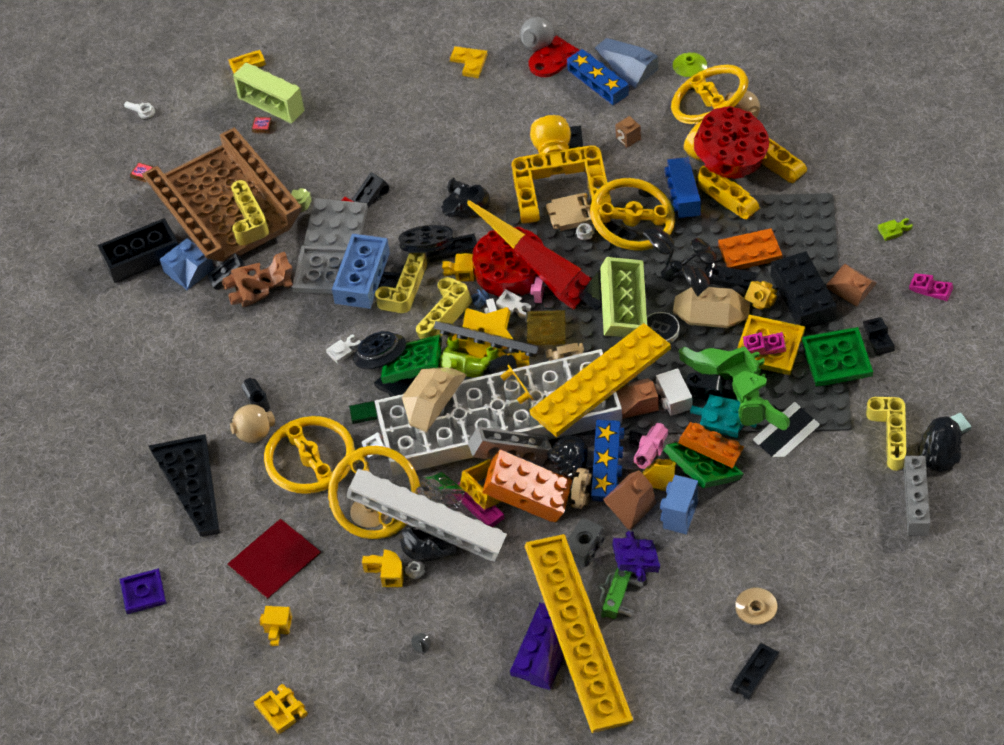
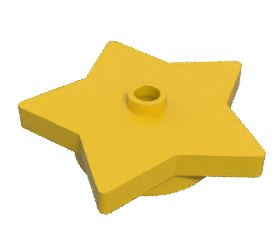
[446,307,513,358]

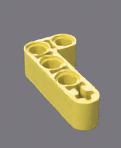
[231,180,269,245]
[375,253,427,313]
[416,277,472,339]
[866,397,906,471]

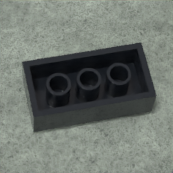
[98,218,179,283]
[771,251,837,329]

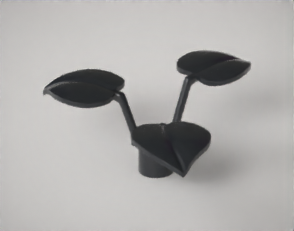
[642,228,717,297]

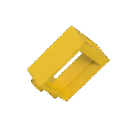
[460,459,502,510]

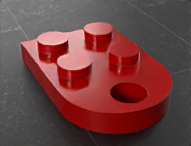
[528,36,580,77]

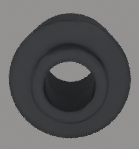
[487,354,517,375]

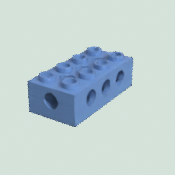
[332,234,390,309]

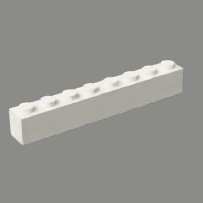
[346,469,507,562]

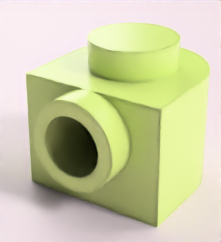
[291,188,311,212]

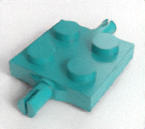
[690,395,757,438]

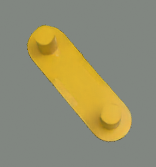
[500,364,534,404]

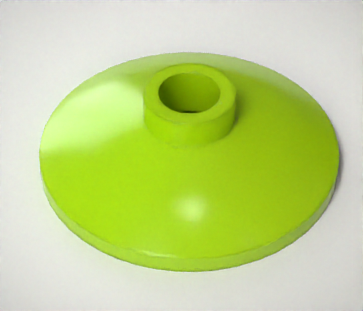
[673,52,707,77]

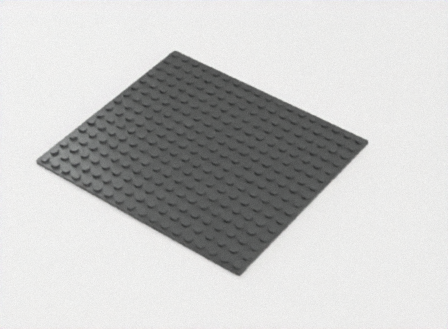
[501,193,851,436]

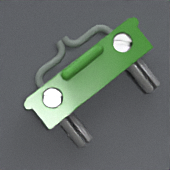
[599,566,644,619]

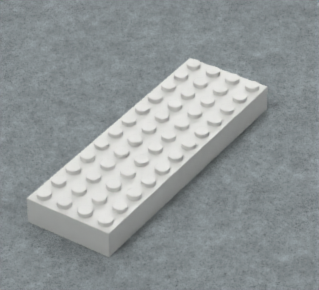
[375,349,622,476]

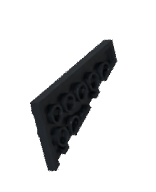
[148,434,220,537]

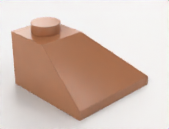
[826,264,877,307]
[616,378,659,419]
[603,470,656,530]

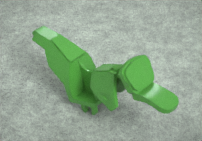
[679,346,790,430]

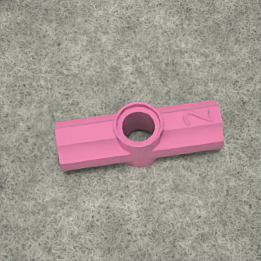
[634,423,668,469]

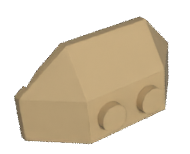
[673,287,751,328]
[402,367,466,432]

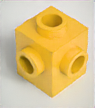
[744,281,777,310]

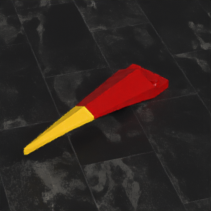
[467,200,592,310]

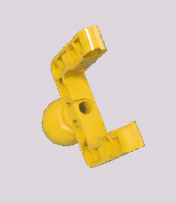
[512,115,612,224]
[684,121,807,219]

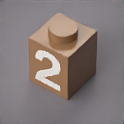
[615,116,641,147]

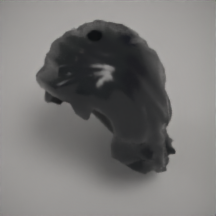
[441,184,490,218]
[918,416,962,472]
[547,435,588,480]
[400,526,458,561]

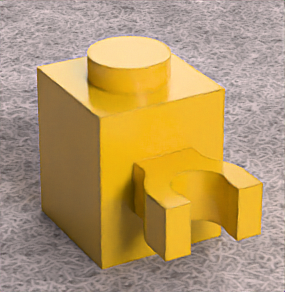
[442,253,475,282]
[260,606,292,646]

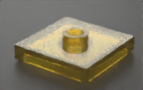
[527,310,566,345]

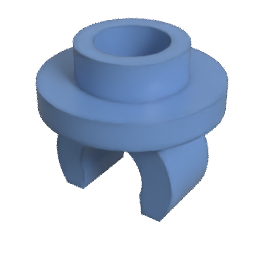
[471,288,490,309]

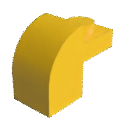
[362,549,404,587]

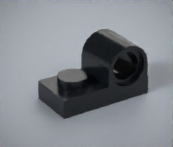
[352,172,390,209]
[207,253,249,290]

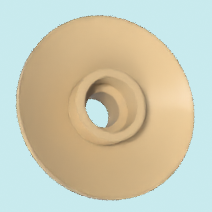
[351,501,388,528]
[735,588,777,625]

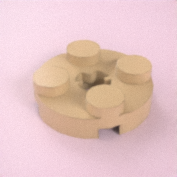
[545,343,584,361]
[571,468,593,509]

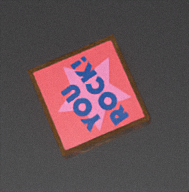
[251,117,272,134]
[130,162,154,182]

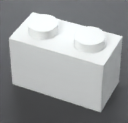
[654,368,692,416]

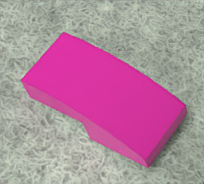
[909,273,953,301]
[743,332,786,355]

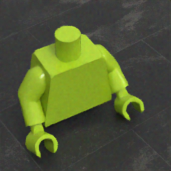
[439,336,499,378]

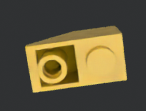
[641,459,677,491]

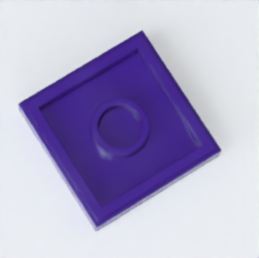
[119,568,167,614]

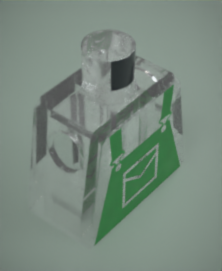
[415,471,465,508]

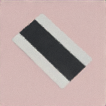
[753,402,820,457]

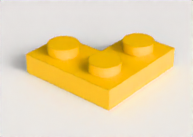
[450,46,488,78]
[228,50,266,75]

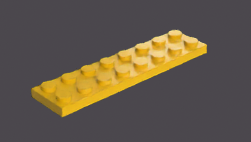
[529,323,671,437]

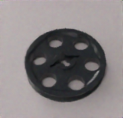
[398,225,454,253]

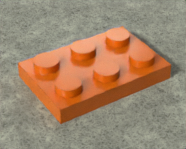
[718,228,783,269]
[678,422,744,468]

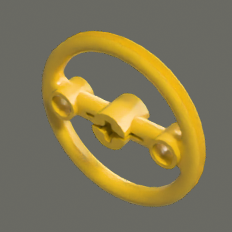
[671,65,748,124]
[590,178,675,251]
[264,416,355,494]
[328,446,420,539]

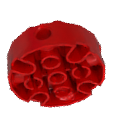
[694,106,769,179]
[472,227,544,297]

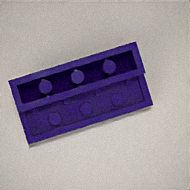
[510,602,564,690]

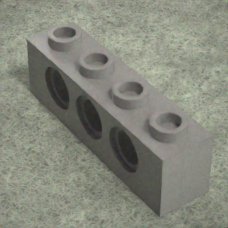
[468,426,552,466]
[903,456,930,536]

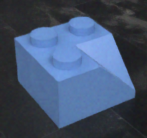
[160,238,214,290]
[660,475,698,534]

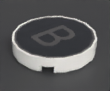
[647,312,680,343]

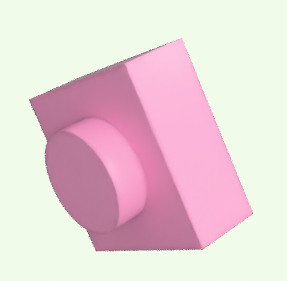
[531,277,545,303]

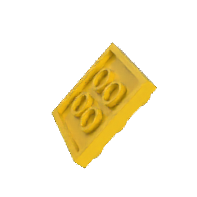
[737,315,805,375]

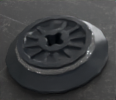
[353,331,407,369]

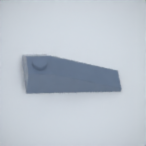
[595,38,658,89]

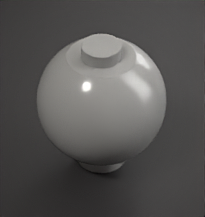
[520,17,554,51]

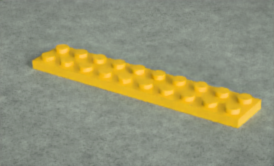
[525,534,633,733]

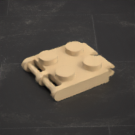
[546,193,593,231]

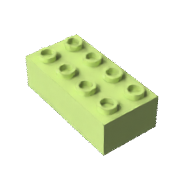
[233,63,304,124]
[600,257,647,337]

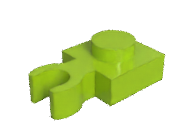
[878,218,913,241]

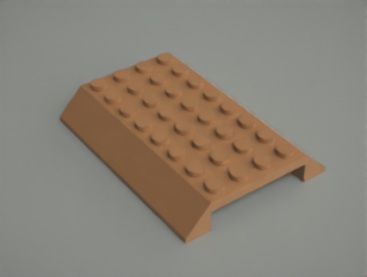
[142,127,302,262]

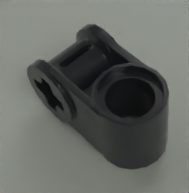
[686,372,724,399]

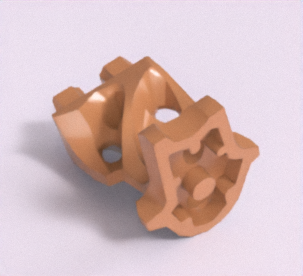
[222,251,293,307]

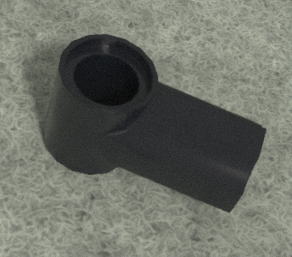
[241,378,270,412]

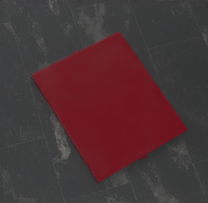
[227,518,321,599]

